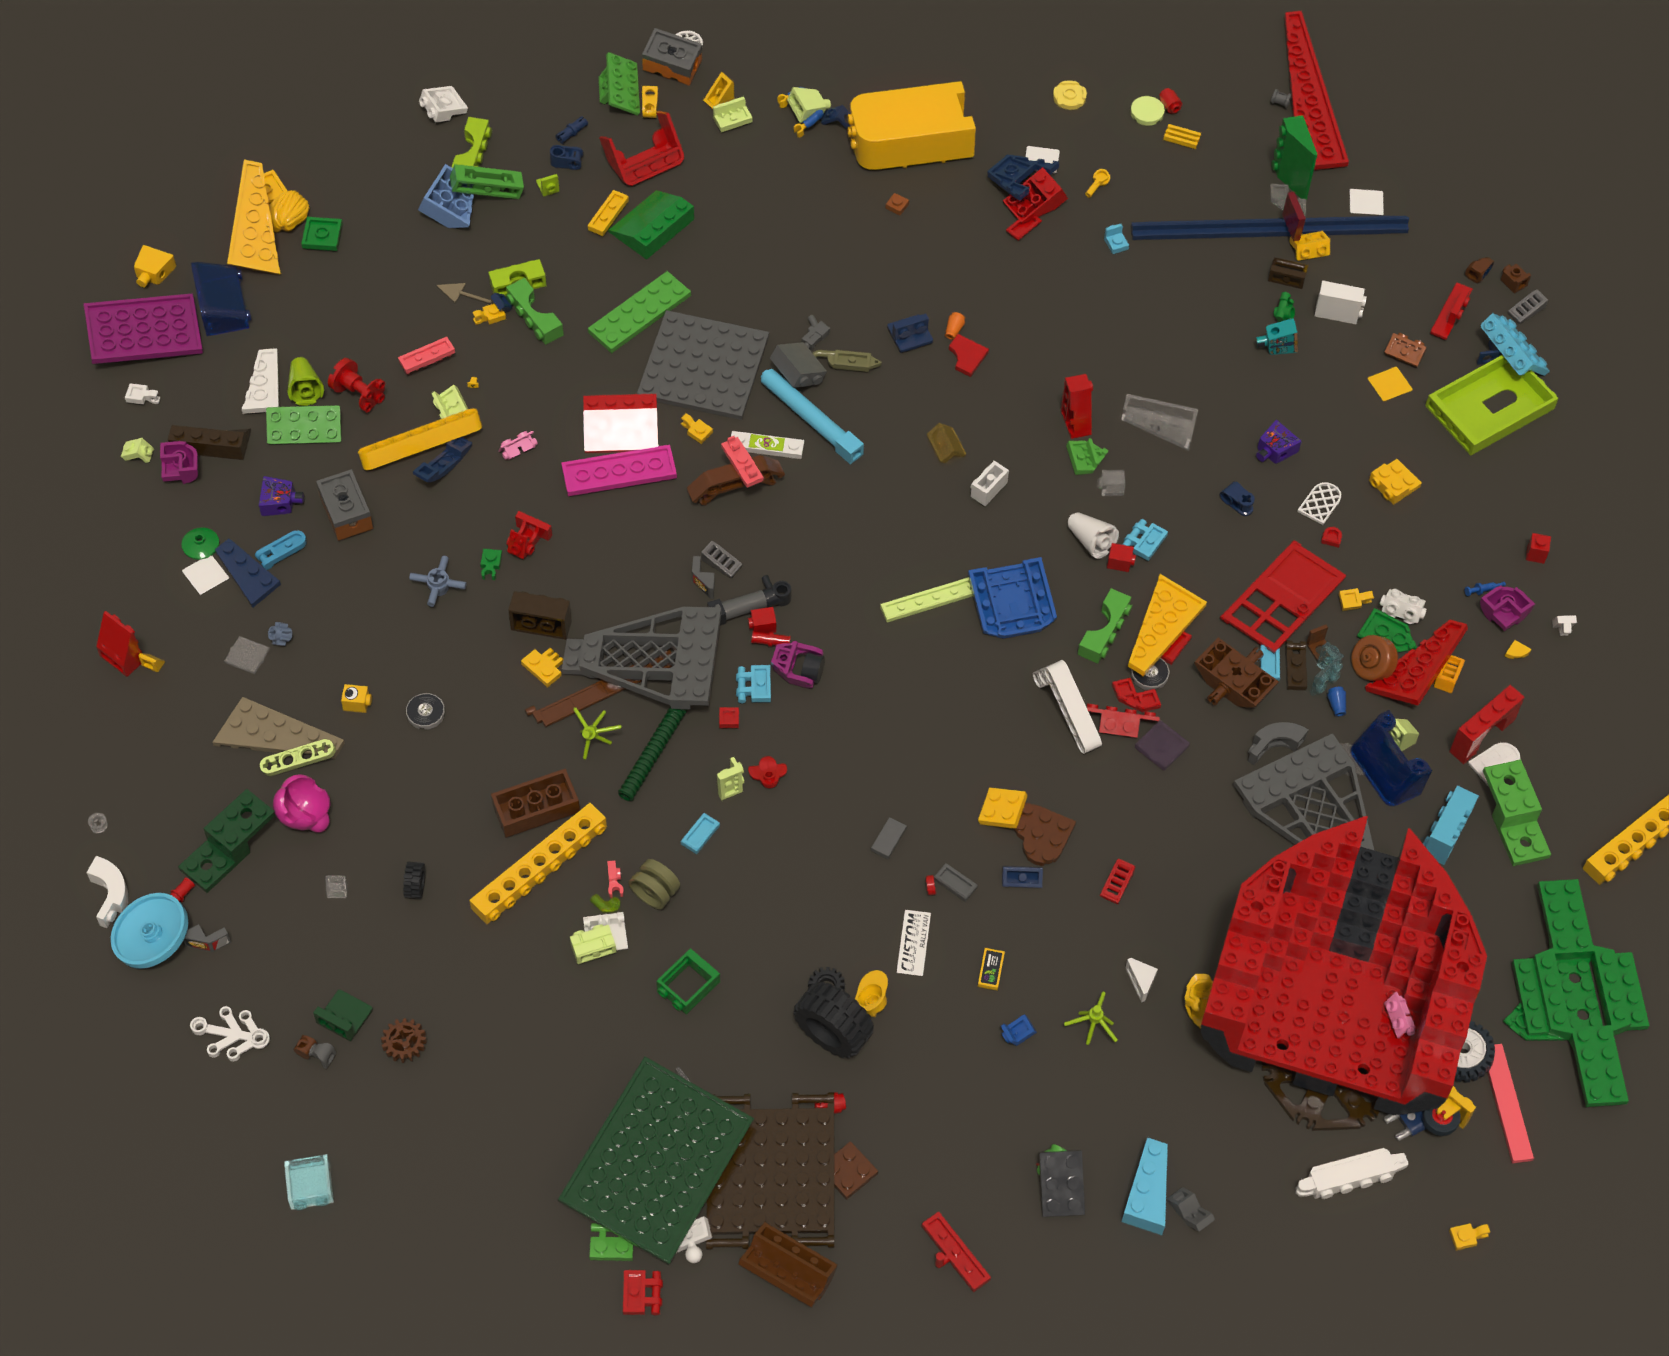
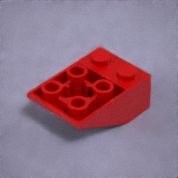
[1002,167,1068,224]
[96,611,142,677]

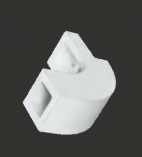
[87,856,129,928]

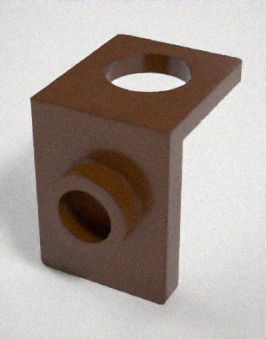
[1306,625,1334,662]

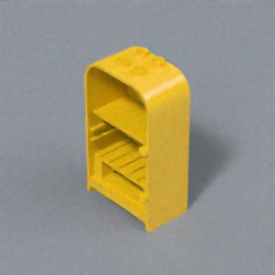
[847,81,976,170]

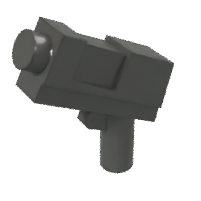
[801,315,830,351]

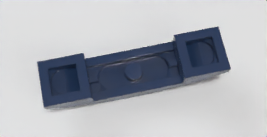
[413,437,472,482]

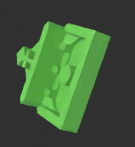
[1066,438,1108,475]

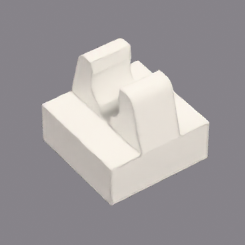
[1552,615,1577,636]

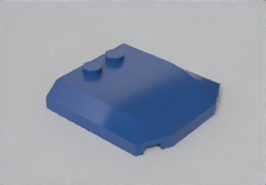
[968,557,1057,639]

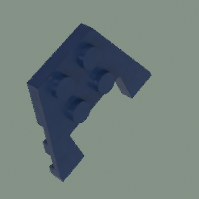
[987,154,1059,201]

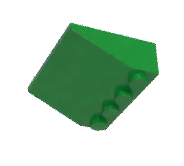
[1271,115,1318,201]
[608,190,694,260]

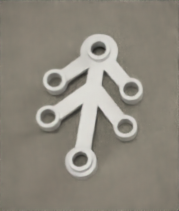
[190,1006,270,1062]

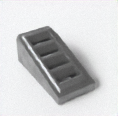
[1508,289,1548,324]
[701,541,742,579]

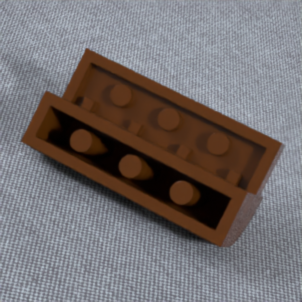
[738,1222,838,1307]

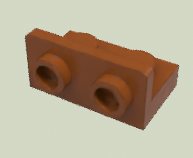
[1384,333,1427,368]

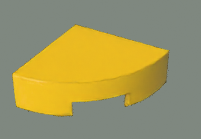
[1505,640,1531,659]

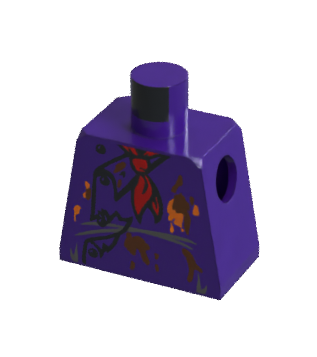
[1256,420,1302,464]
[259,476,304,516]

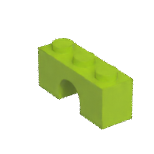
[488,259,546,296]

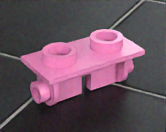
[498,431,538,460]
[1385,992,1416,1038]

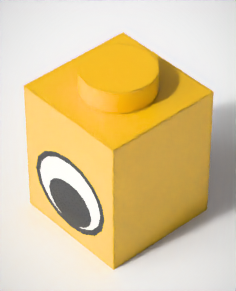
[341,684,372,713]

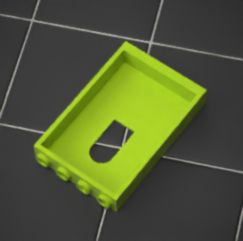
[1425,355,1558,456]

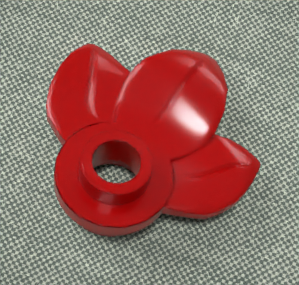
[748,756,787,788]

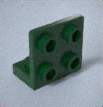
[313,989,373,1042]

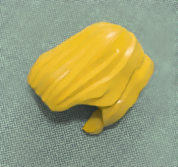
[269,190,309,233]
[1185,974,1213,1028]

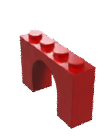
[1449,685,1525,764]

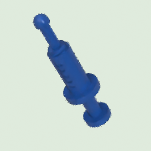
[1465,582,1506,596]

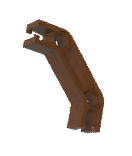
[687,455,785,506]

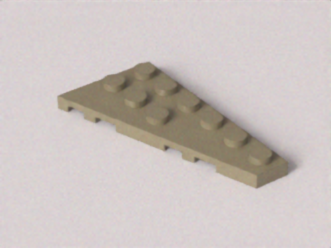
[213,697,345,759]

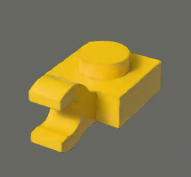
[473,303,506,325]
[681,413,713,444]
[1339,588,1374,611]
[1449,1223,1490,1251]

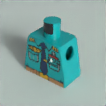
[1256,318,1298,355]

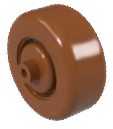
[1351,635,1398,681]

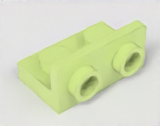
[717,757,744,801]

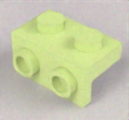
[713,97,752,132]
[432,385,468,419]

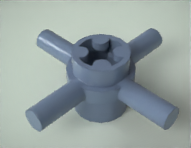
[409,556,467,607]

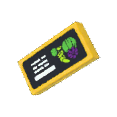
[978,948,1005,991]

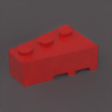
[1060,374,1093,439]

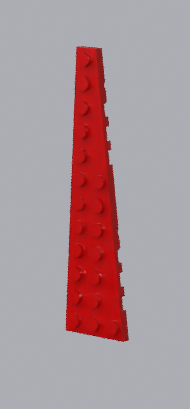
[1284,11,1349,170]

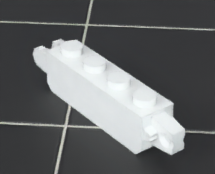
[1296,1148,1408,1199]

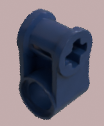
[550,145,584,170]
[1220,481,1255,516]

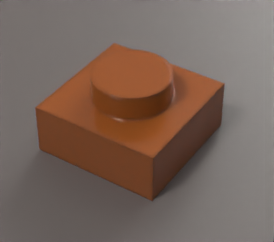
[885,193,909,215]

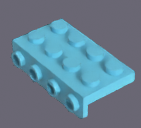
[1481,313,1549,376]

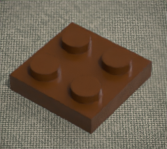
[834,1141,878,1200]

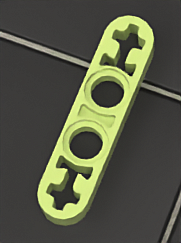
[260,739,336,776]

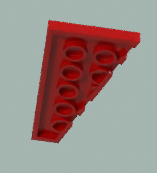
[1365,620,1468,706]

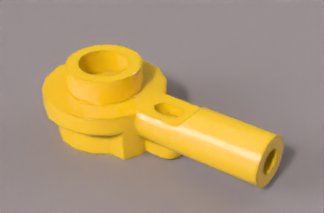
[1085,169,1110,198]

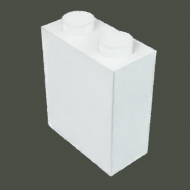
[1314,281,1367,324]

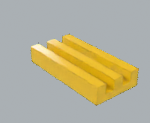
[1163,124,1201,149]

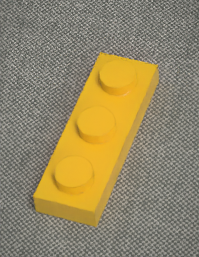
[587,190,629,236]

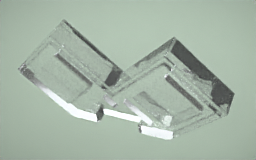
[1270,184,1306,216]

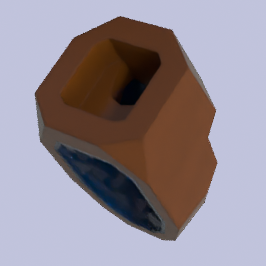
[1465,257,1495,283]

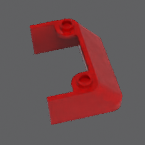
[599,111,684,185]

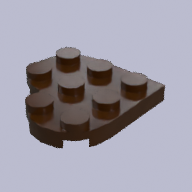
[1014,803,1076,866]

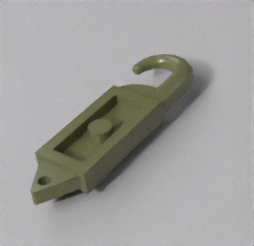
[813,350,882,372]

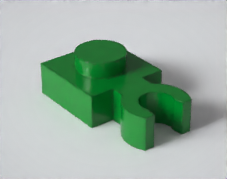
[481,549,502,581]

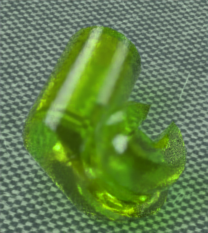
[590,894,621,912]

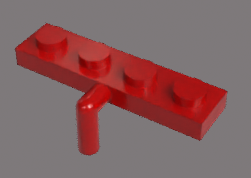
[922,1212,991,1292]

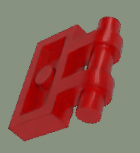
[623,1270,663,1315]

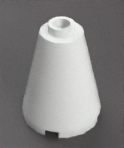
[1068,512,1119,559]

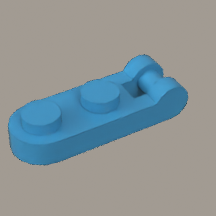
[255,531,307,570]

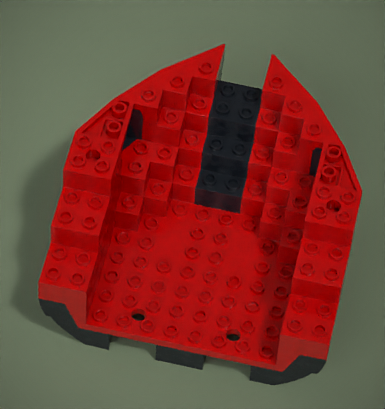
[1201,816,1487,1115]

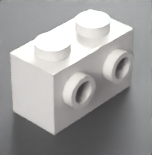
[970,461,1009,506]

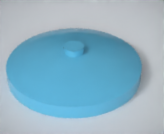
[111,893,188,968]

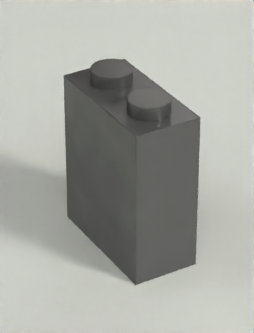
[770,342,827,388]

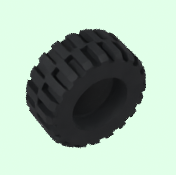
[794,982,874,1058]

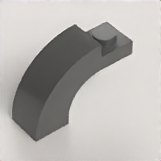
[1248,722,1309,765]

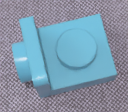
[1104,224,1129,254]

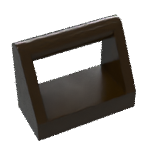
[1268,257,1308,289]

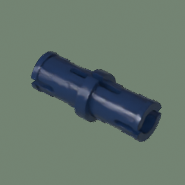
[556,116,588,144]

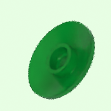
[182,527,220,560]

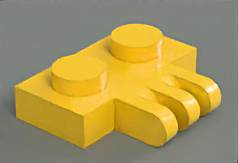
[521,648,563,688]

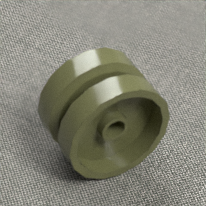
[628,859,680,909]

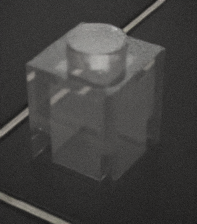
[1098,470,1125,496]

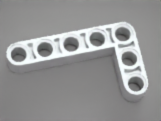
[1033,660,1102,754]

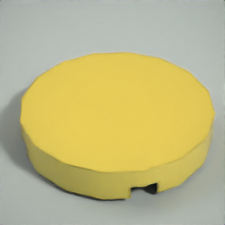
[1053,80,1087,110]

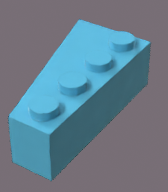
[1423,786,1479,865]
[1122,1138,1168,1235]

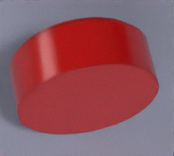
[926,875,936,895]

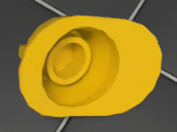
[855,970,888,1017]

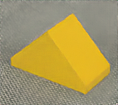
[704,72,734,109]

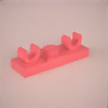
[398,337,455,375]
[721,435,763,488]

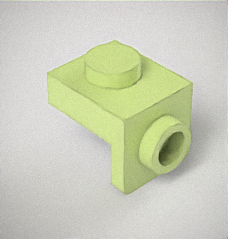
[121,438,154,463]

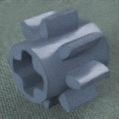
[268,622,292,646]

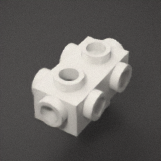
[1380,589,1427,624]

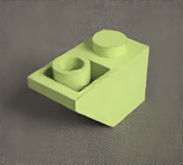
[1386,719,1419,754]

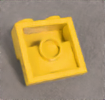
[1369,459,1422,505]

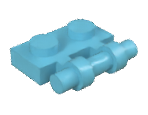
[1122,519,1168,561]
[736,665,771,703]

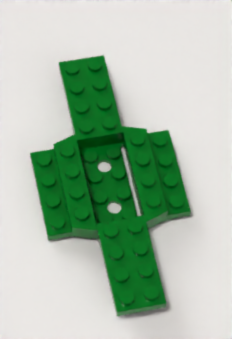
[1512,879,1649,1107]

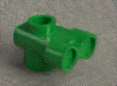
[1274,292,1295,322]

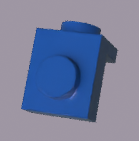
[1001,1014,1037,1046]

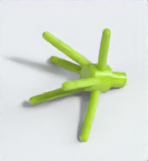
[573,707,622,759]
[1064,991,1118,1045]

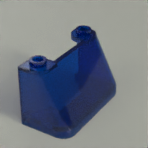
[191,262,251,336]
[1351,710,1432,806]

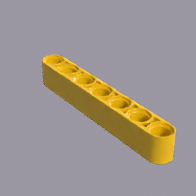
[358,408,482,470]

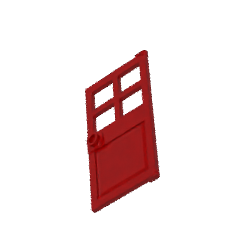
[1220,540,1347,654]

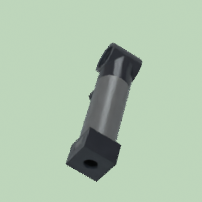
[707,575,791,625]

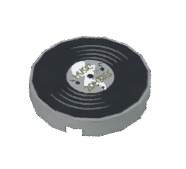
[1131,658,1169,690]
[406,693,445,730]

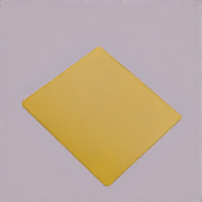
[1368,367,1413,401]

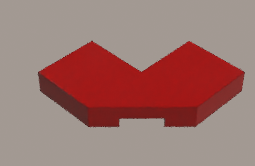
[1112,678,1161,713]

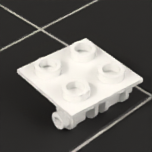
[583,912,628,950]

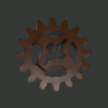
[381,1018,427,1063]

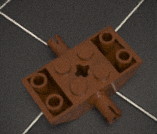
[1194,637,1279,708]

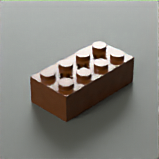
[491,768,580,838]

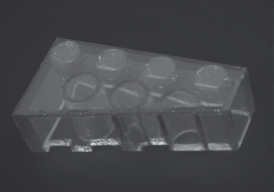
[1121,394,1198,451]

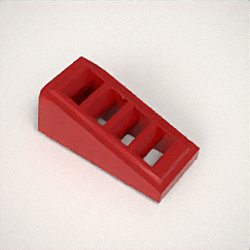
[1100,859,1136,904]

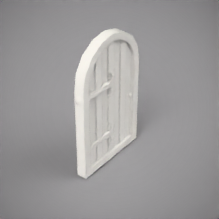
[1468,743,1520,786]

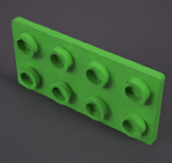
[599,52,640,115]
[266,406,341,444]

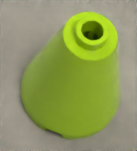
[287,357,324,406]

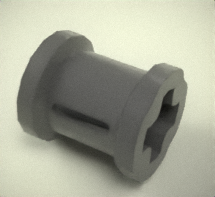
[1271,89,1292,109]

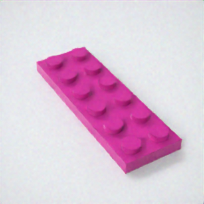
[561,445,677,496]

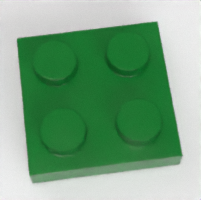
[301,217,343,251]

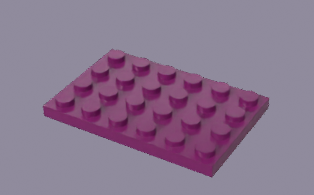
[84,293,202,364]

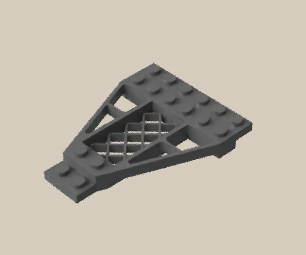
[561,607,722,709]
[1233,733,1374,850]

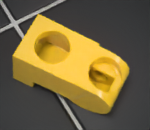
[642,86,658,118]

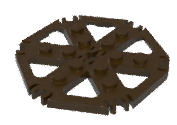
[1262,1044,1379,1131]

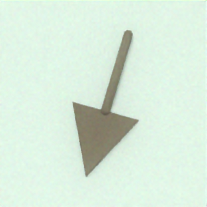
[436,283,492,303]

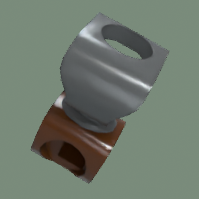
[293,1035,336,1069]

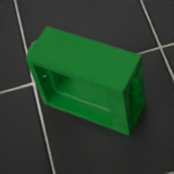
[656,948,720,1015]

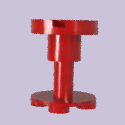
[328,358,386,413]

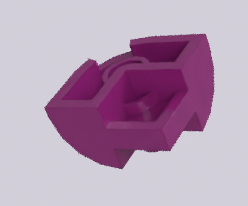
[160,441,198,484]
[1480,585,1535,631]

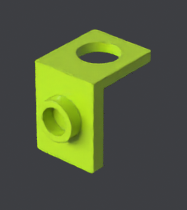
[536,174,559,197]

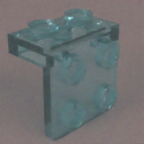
[1310,642,1344,696]

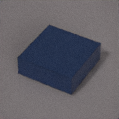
[490,293,512,312]

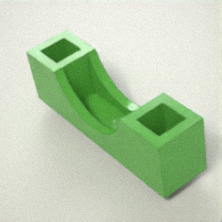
[506,278,564,345]
[1078,588,1132,664]

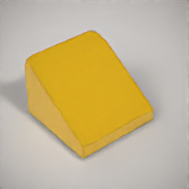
[138,653,165,672]

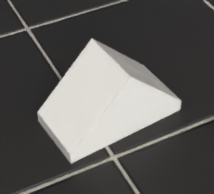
[1125,958,1158,1003]

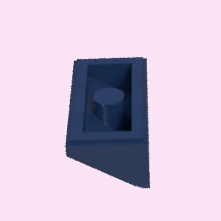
[1002,866,1043,888]

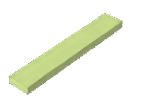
[880,577,973,622]

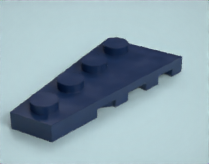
[215,538,281,608]

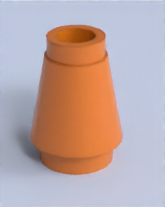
[945,312,965,340]

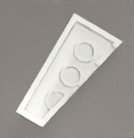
[242,348,279,414]

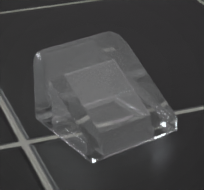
[325,875,348,898]

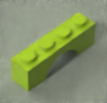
[452,117,492,168]

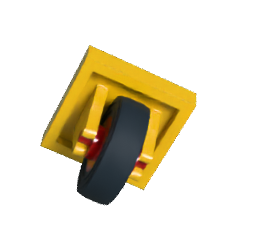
[1422,1086,1476,1136]

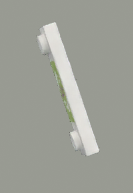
[731,431,804,459]

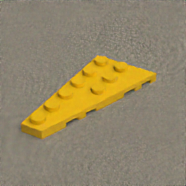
[227,160,281,275]
[1128,574,1207,676]

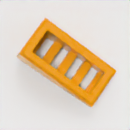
[1434,655,1465,693]

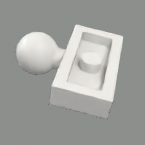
[677,1216,712,1263]

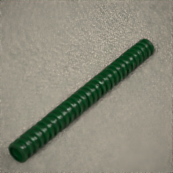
[618,705,688,801]

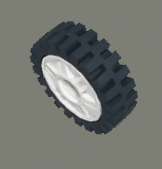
[1455,1021,1495,1083]

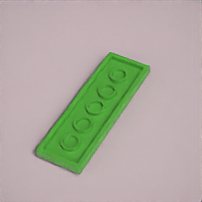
[588,271,691,353]

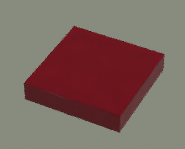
[1282,192,1306,242]

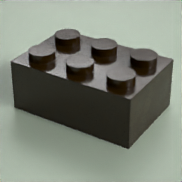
[508,591,572,640]

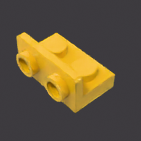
[1290,231,1330,261]

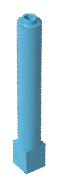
[761,369,864,464]

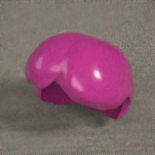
[273,774,330,833]

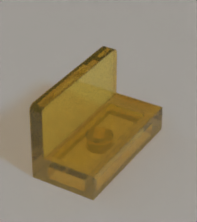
[927,423,966,463]

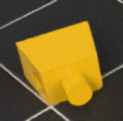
[134,245,176,287]

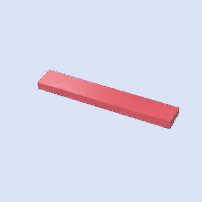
[1487,1044,1534,1164]

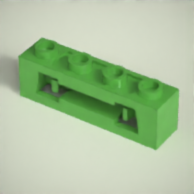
[450,164,524,199]

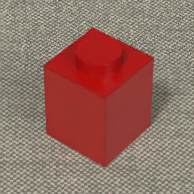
[1526,533,1551,564]
[1107,543,1136,572]
[748,607,776,633]

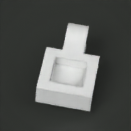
[125,384,160,404]

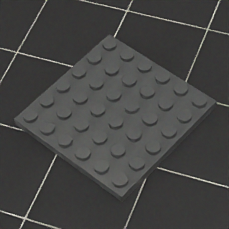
[637,310,769,420]

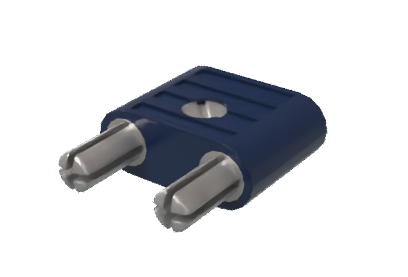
[1384,1111,1427,1141]

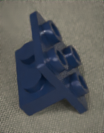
[887,314,933,352]

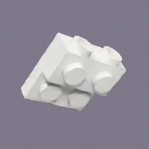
[419,86,468,122]

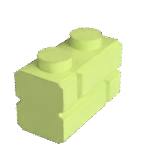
[570,924,616,964]

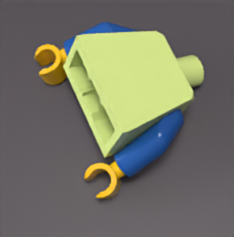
[777,87,831,138]

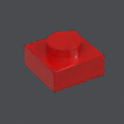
[719,707,739,728]

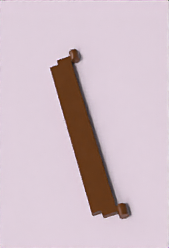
[525,646,673,728]

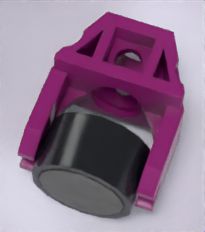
[771,641,825,688]

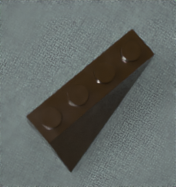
[168,425,251,460]

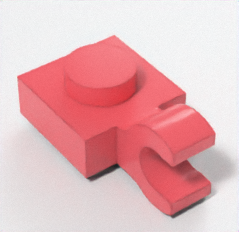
[607,861,624,898]

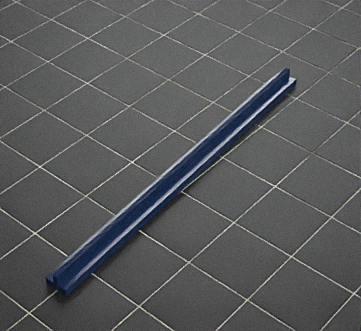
[1131,216,1409,240]

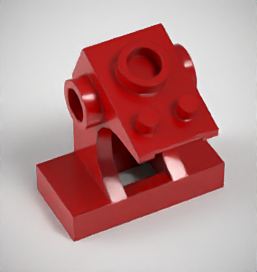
[506,511,552,559]

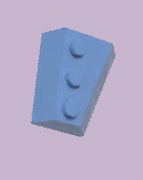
[418,164,474,228]

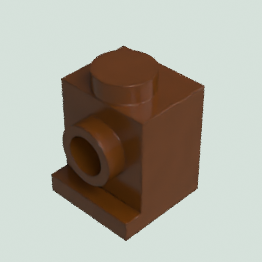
[1501,264,1531,294]

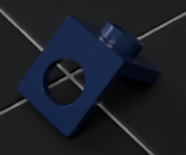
[821,105,850,131]
[1476,339,1501,365]

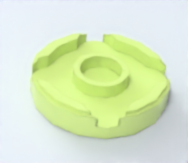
[1130,96,1165,126]

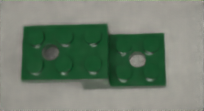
[178,789,275,893]

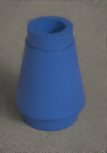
[1327,687,1346,717]

